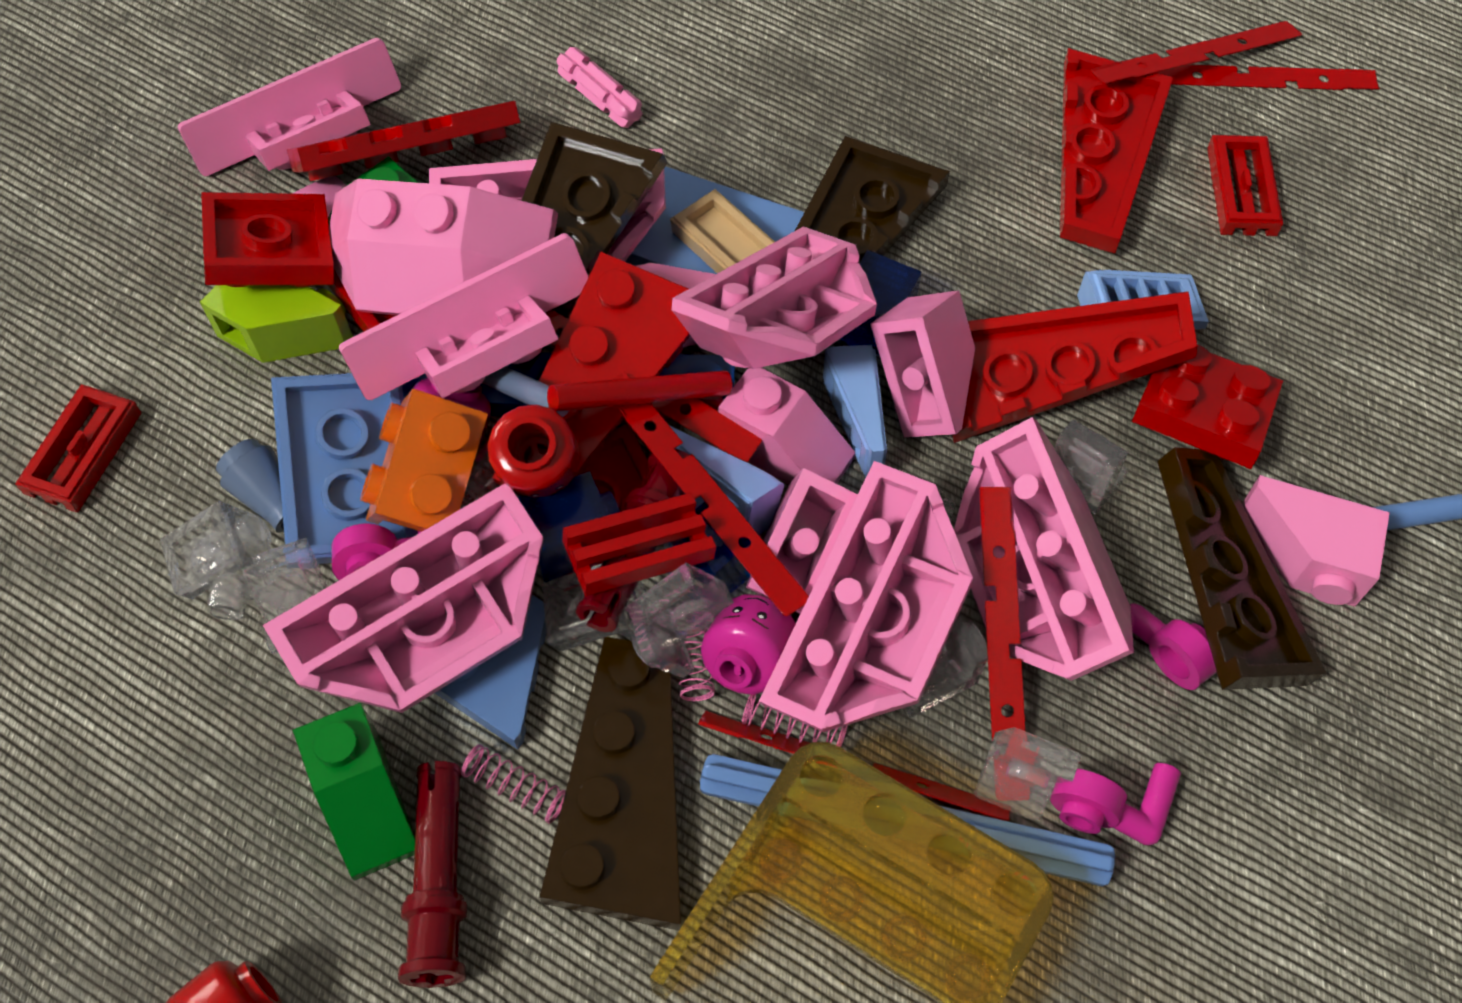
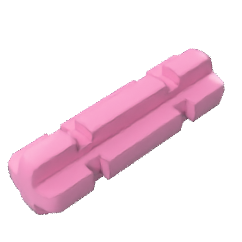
[556,47,643,128]

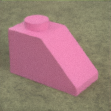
[870,290,975,438]
[718,367,855,485]
[746,468,858,614]
[1242,475,1390,607]

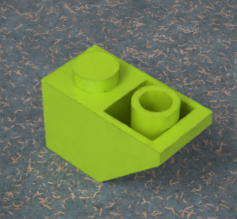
[200,285,353,363]

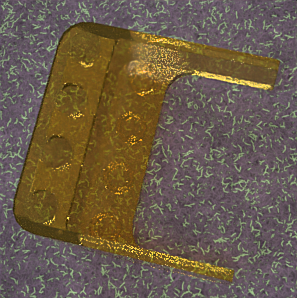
[650,742,1053,1003]

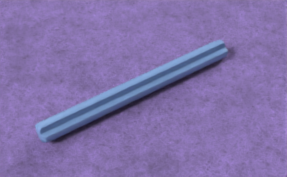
[700,754,1115,887]

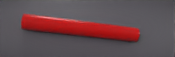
[547,370,732,412]

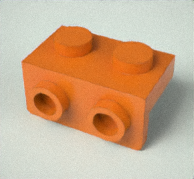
[360,388,488,532]

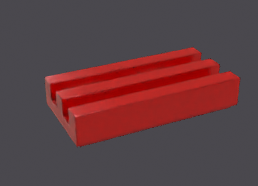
[1207,135,1283,236]
[15,384,142,513]
[562,493,717,597]

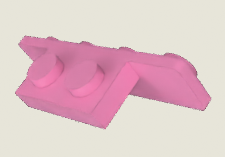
[178,38,401,176]
[339,233,588,400]

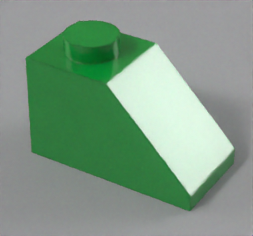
[293,702,415,881]

